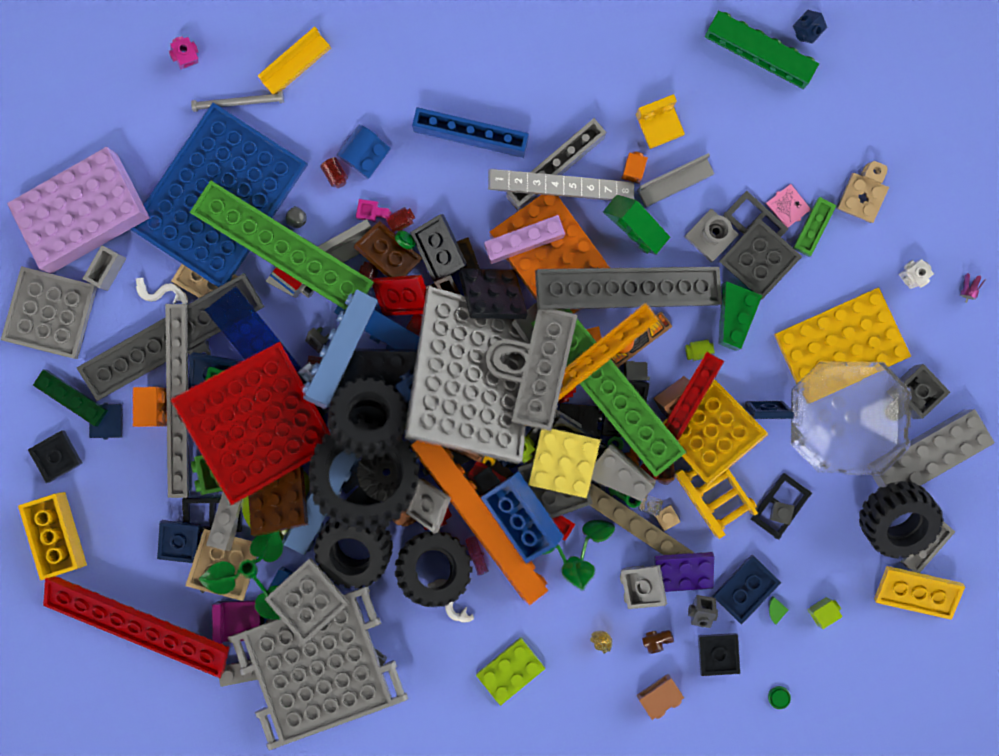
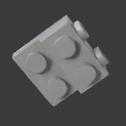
[620,565,667,609]

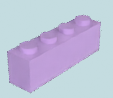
[484,215,565,264]

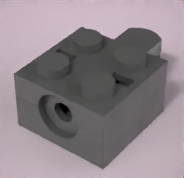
[885,364,951,421]

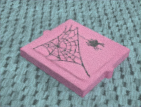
[765,184,811,228]

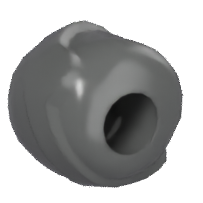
[285,206,307,228]

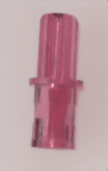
[466,536,489,575]

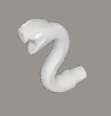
[136,278,188,305]
[427,579,474,623]

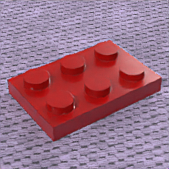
[372,275,426,316]

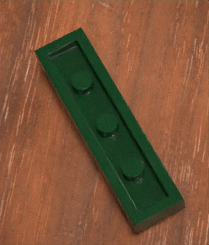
[33,369,108,427]

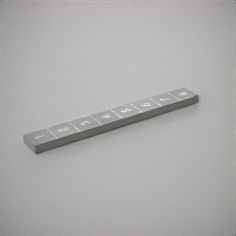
[488,169,634,201]

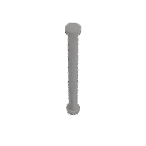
[191,91,284,112]

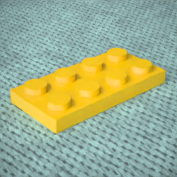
[874,566,965,620]

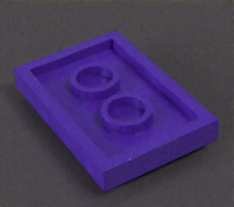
[654,552,714,592]

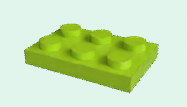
[476,637,545,706]

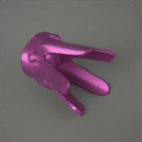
[960,273,986,303]

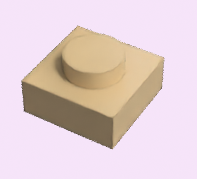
[654,505,680,531]

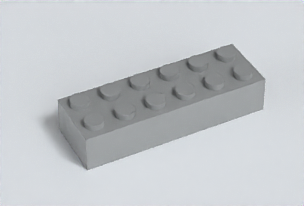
[867,409,995,488]

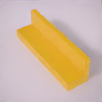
[258,27,331,94]

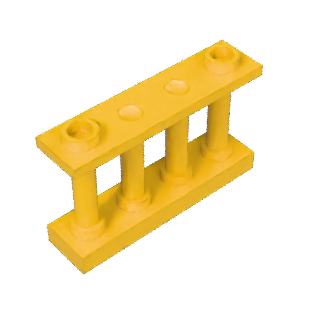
[675,469,758,539]

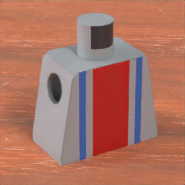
[266,267,315,298]

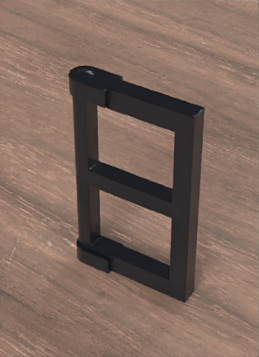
[750,473,812,540]
[182,498,242,532]

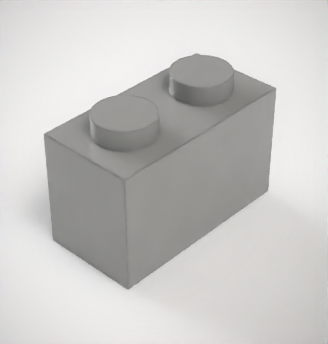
[82,245,127,291]

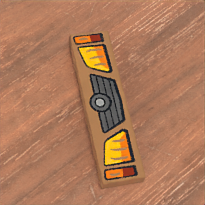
[611,312,673,368]

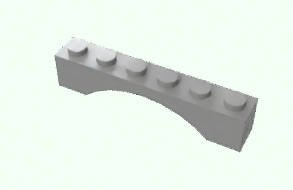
[206,492,243,551]

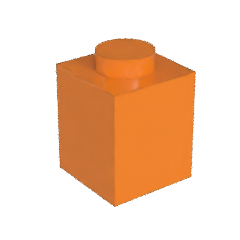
[621,152,648,184]

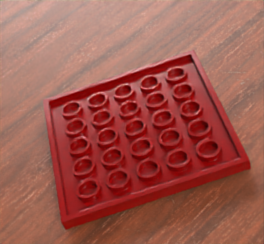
[170,342,330,505]

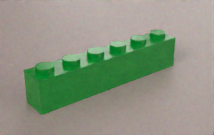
[704,10,820,89]

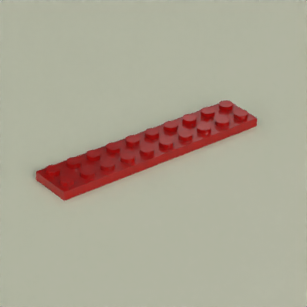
[43,576,229,678]

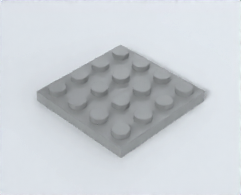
[1,266,97,359]

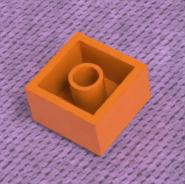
[133,387,167,427]

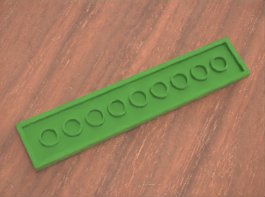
[190,180,374,310]
[531,309,686,477]

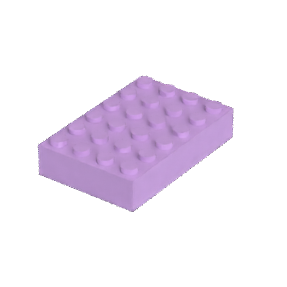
[7,147,150,274]

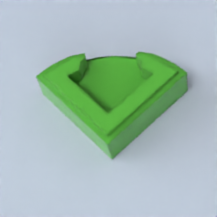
[769,596,789,624]

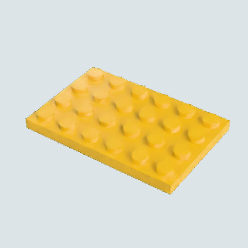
[773,287,911,404]

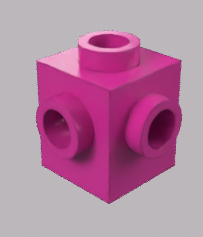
[168,36,198,70]

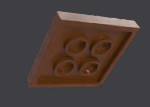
[248,467,308,536]

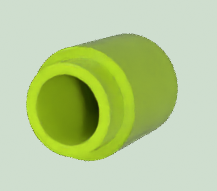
[685,339,715,361]

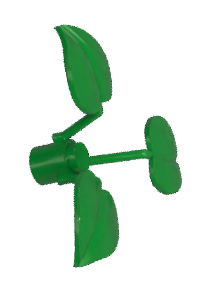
[544,520,615,591]
[199,531,284,620]

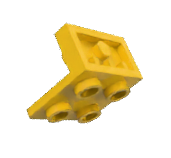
[636,94,685,149]

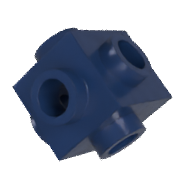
[793,10,827,44]
[395,371,415,402]

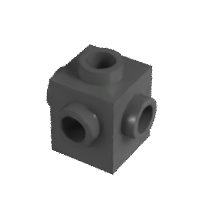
[688,595,718,628]

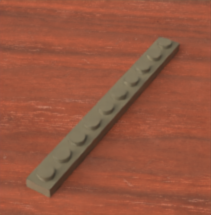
[526,446,694,555]

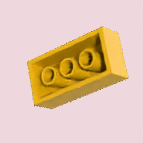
[18,492,87,581]

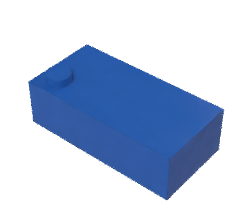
[481,471,564,563]

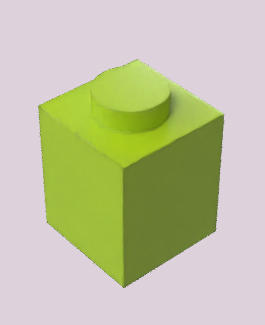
[807,597,843,629]

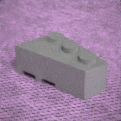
[591,442,656,501]

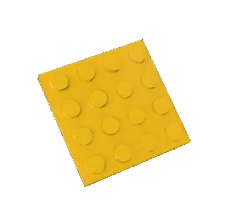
[662,379,768,485]

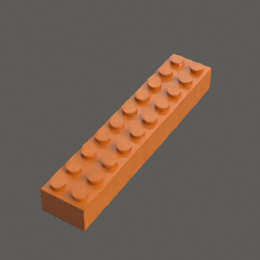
[411,440,549,605]

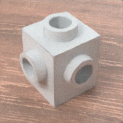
[898,259,934,289]

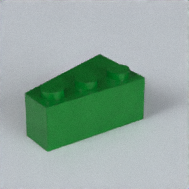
[603,195,670,255]
[718,281,762,351]

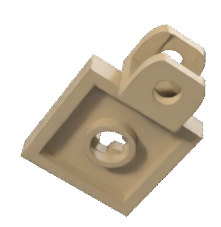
[836,161,889,223]

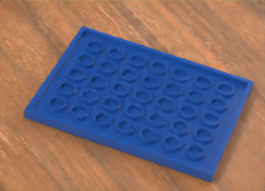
[130,103,308,287]

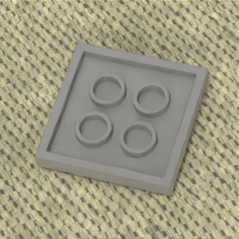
[265,558,349,645]

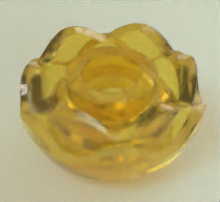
[590,631,613,654]

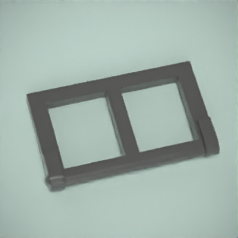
[723,191,788,237]

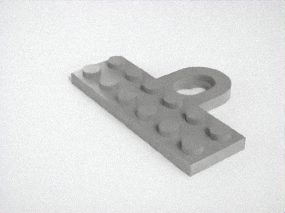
[486,309,578,431]

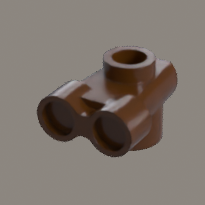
[642,630,674,654]

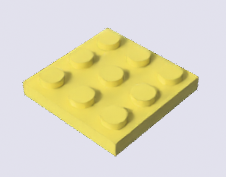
[528,428,600,498]

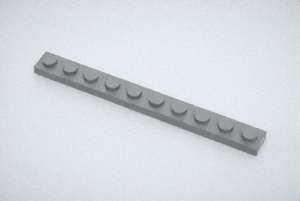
[165,304,189,498]

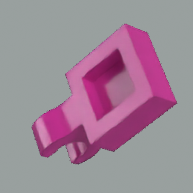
[356,199,391,222]

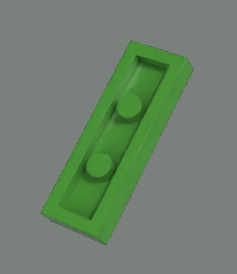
[793,197,837,257]

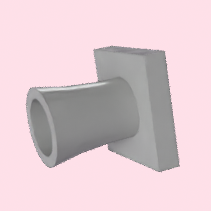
[684,208,739,263]

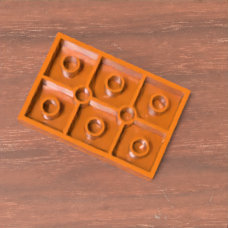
[489,195,610,314]

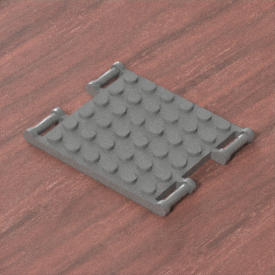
[228,586,409,750]

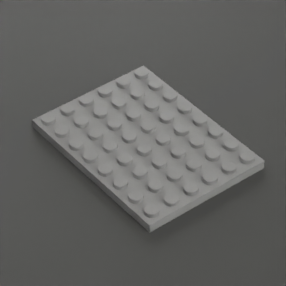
[405,286,526,464]

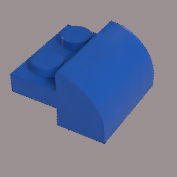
[337,125,391,179]

